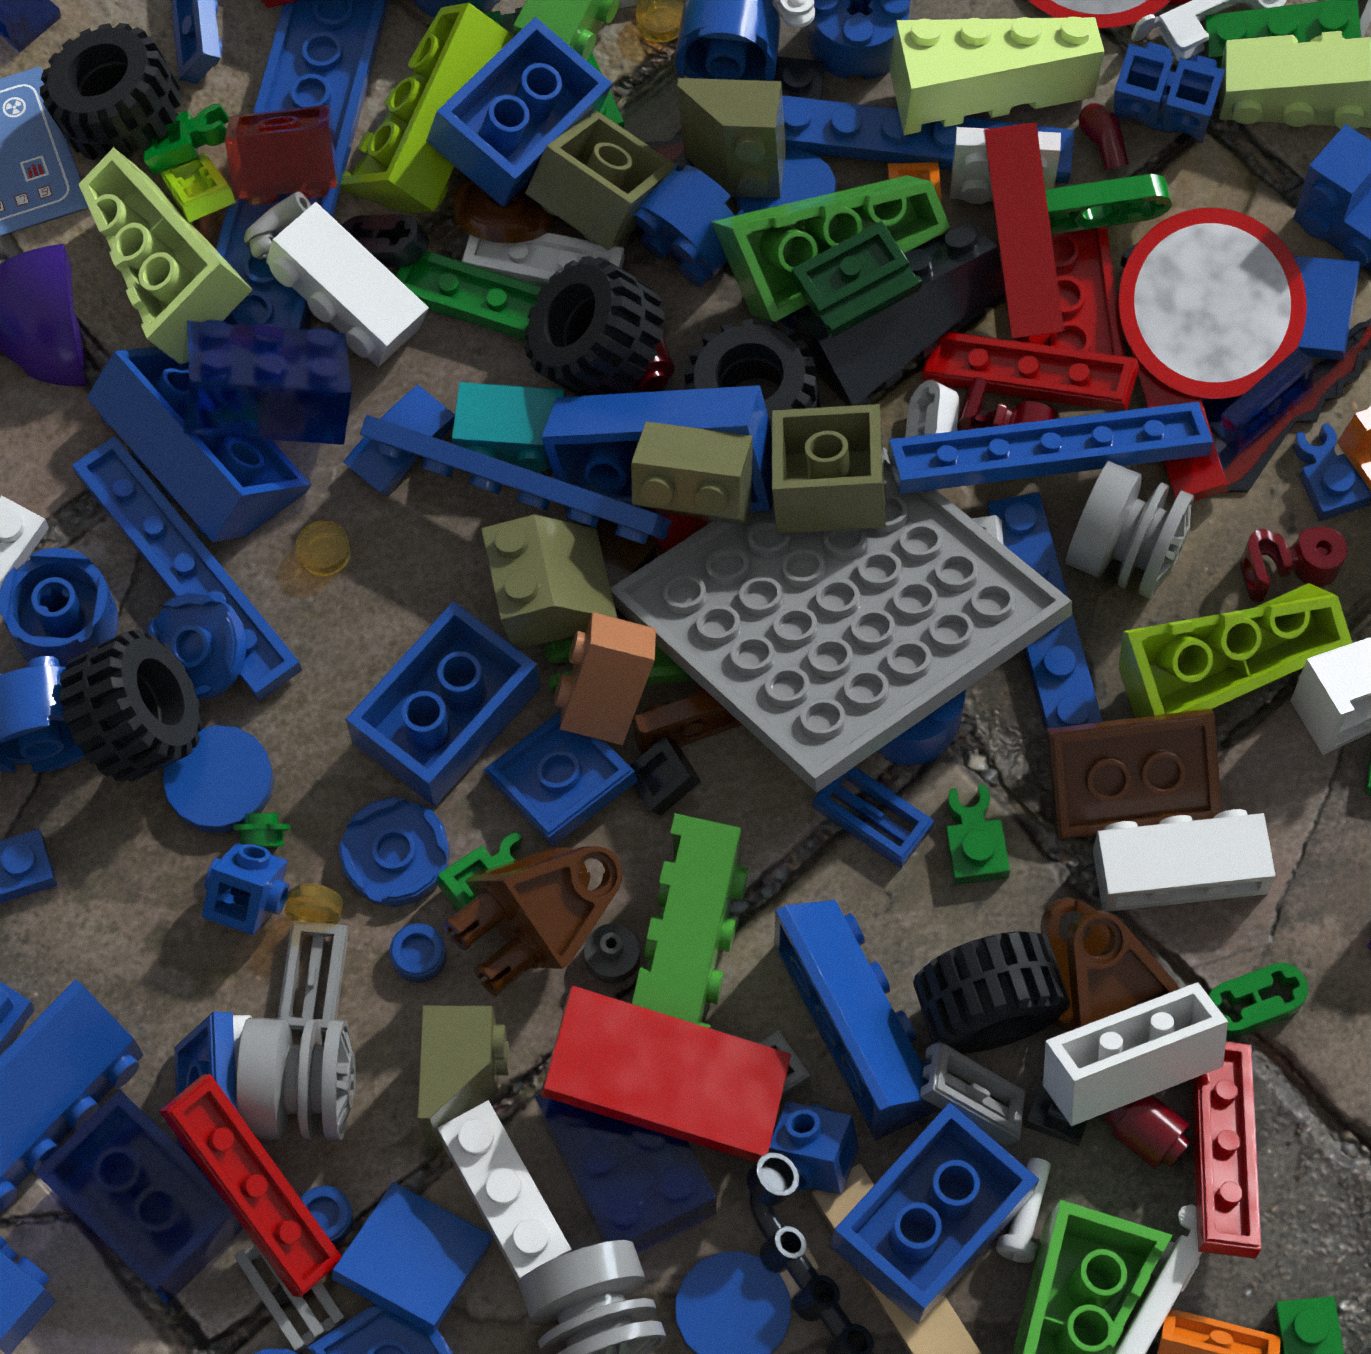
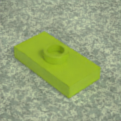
[160,153,236,223]

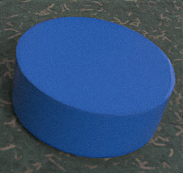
[389,923,447,983]
[300,1186,354,1245]

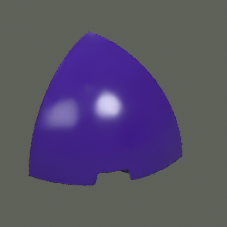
[0,244,87,386]

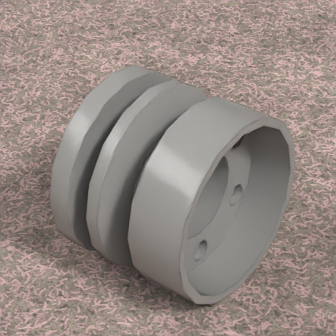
[1065,461,1194,600]
[237,1018,356,1141]
[518,1240,667,1354]

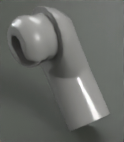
[244,192,311,260]

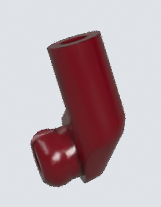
[1078,103,1129,171]

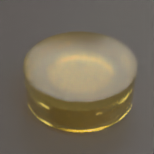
[636,0,684,43]
[296,520,351,576]
[285,884,343,924]

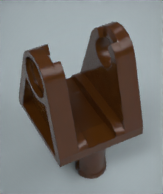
[443,846,622,996]
[1040,897,1179,1032]

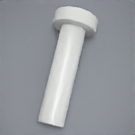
[996,1158,1051,1263]

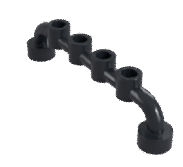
[746,1153,874,1354]

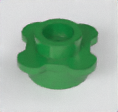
[233,813,290,847]

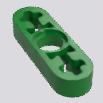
[1045,174,1172,235]

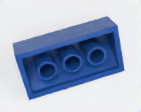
[86,347,312,542]
[541,385,773,520]
[774,900,937,1141]
[0,979,143,1213]

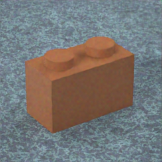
[553,612,656,745]

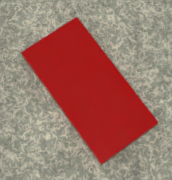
[1016,227,1125,399]
[540,985,791,1162]

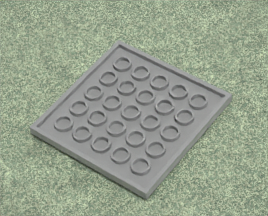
[611,447,1072,793]

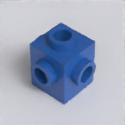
[202,843,290,935]
[768,1102,859,1195]

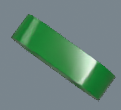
[1208,963,1309,1039]

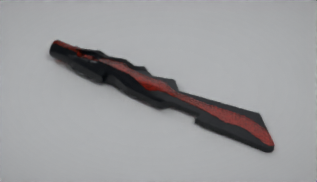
[1218,318,1371,493]

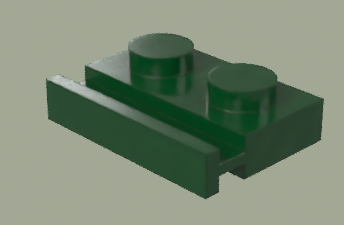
[790,221,922,339]

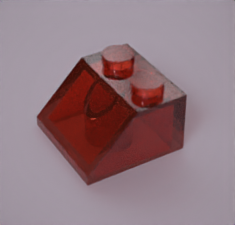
[225,104,338,205]

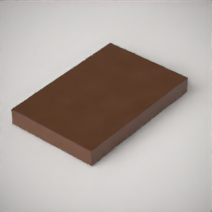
[1046,709,1222,840]

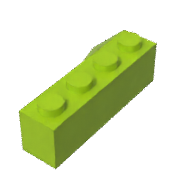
[340,3,514,214]
[1118,583,1352,718]

